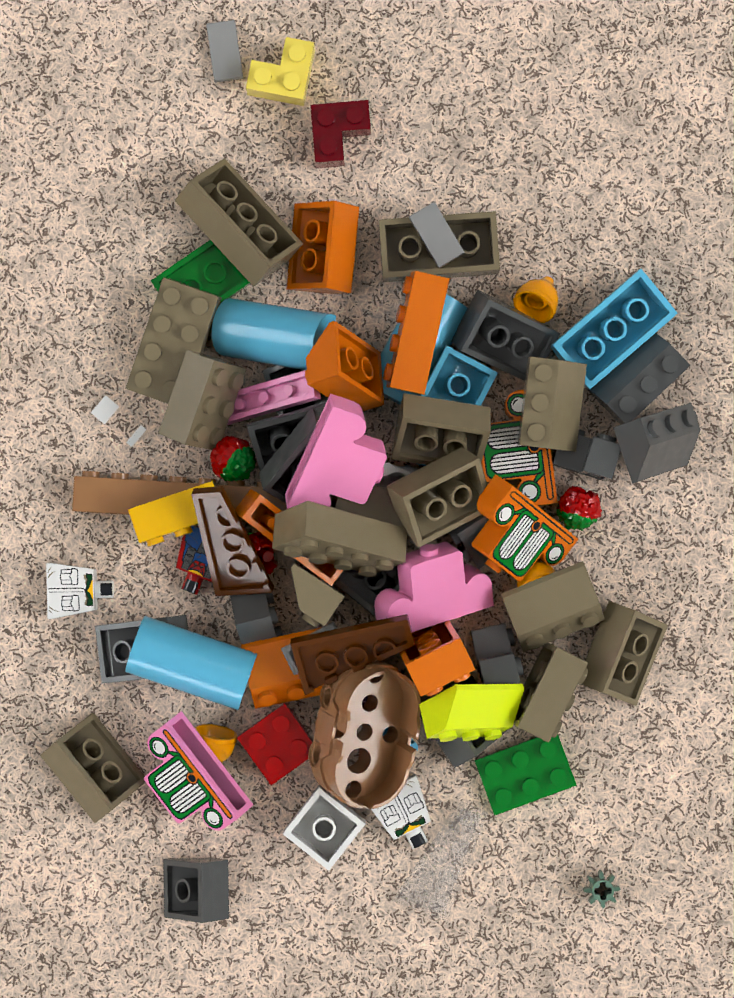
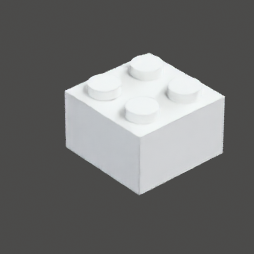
[283,785,366,871]

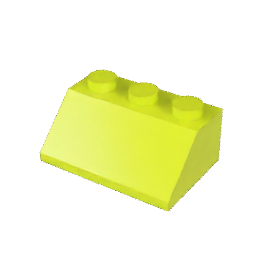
[419,684,524,742]

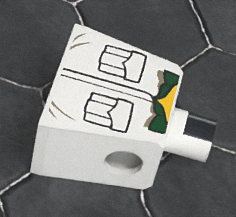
[46,563,114,619]
[371,774,431,849]

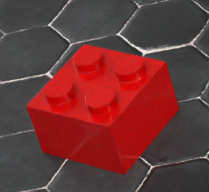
[237,702,314,786]

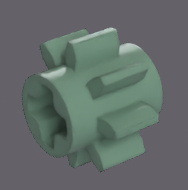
[583,870,621,908]

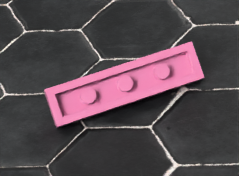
[227,370,321,425]

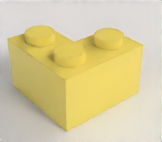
[246,37,315,106]

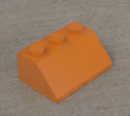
[286,201,360,294]
[305,321,384,411]
[241,627,324,709]

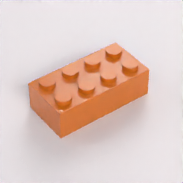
[399,621,476,697]

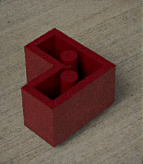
[310,100,371,169]

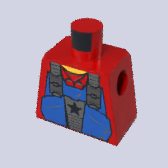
[176,525,212,595]

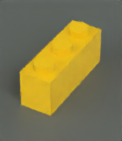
[128,481,216,547]

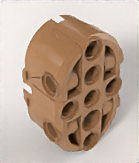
[308,660,421,809]

